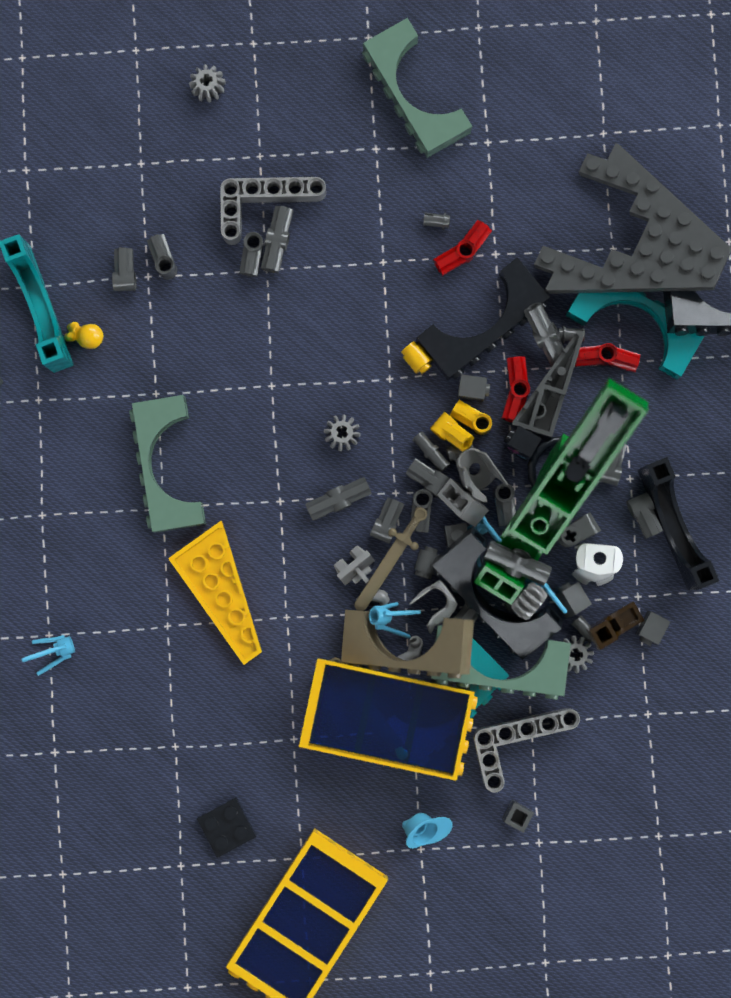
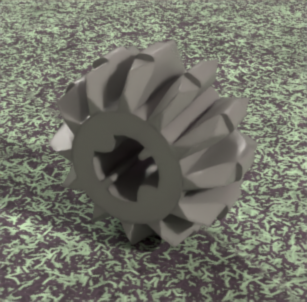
[189,64,226,103]
[324,414,361,452]
[511,582,547,620]
[563,636,594,673]

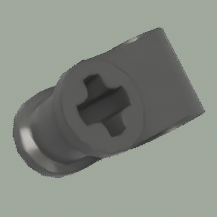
[558,512,601,548]

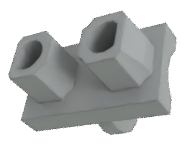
[334,546,375,586]

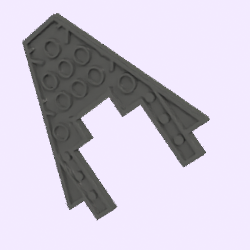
[534,143,731,294]

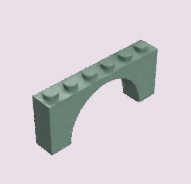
[362,18,472,158]
[129,395,206,533]
[430,625,571,700]

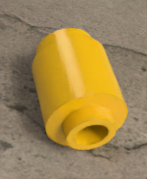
[401,341,432,374]

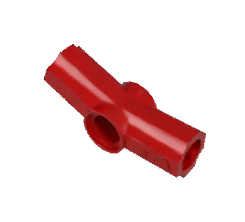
[433,220,492,276]
[575,343,641,373]
[501,356,530,422]

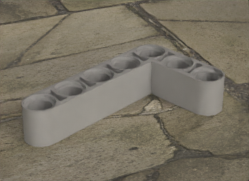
[220,177,326,245]
[473,708,580,793]

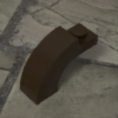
[587,601,645,650]

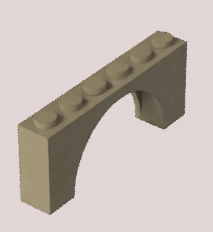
[341,610,474,679]

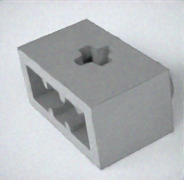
[437,478,489,527]

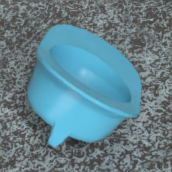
[402,813,452,849]

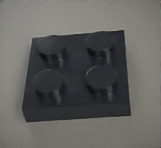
[197,797,257,858]

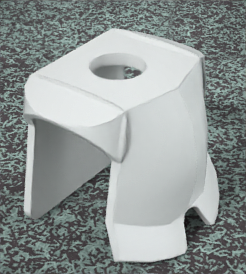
[572,543,623,586]

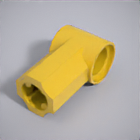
[450,400,492,435]
[430,412,474,452]

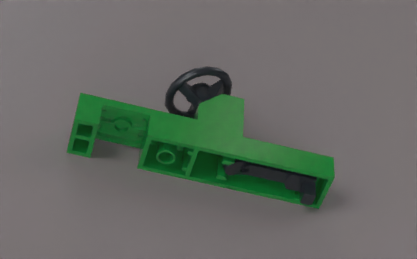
[474,378,649,605]

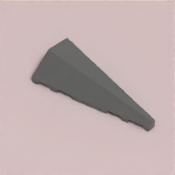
[512,330,585,438]

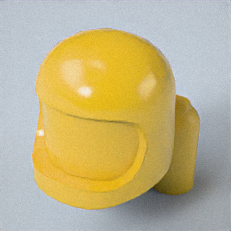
[64,322,104,349]

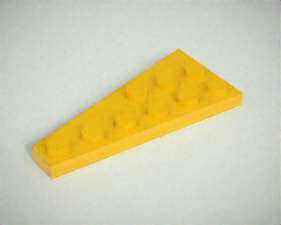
[168,520,262,665]

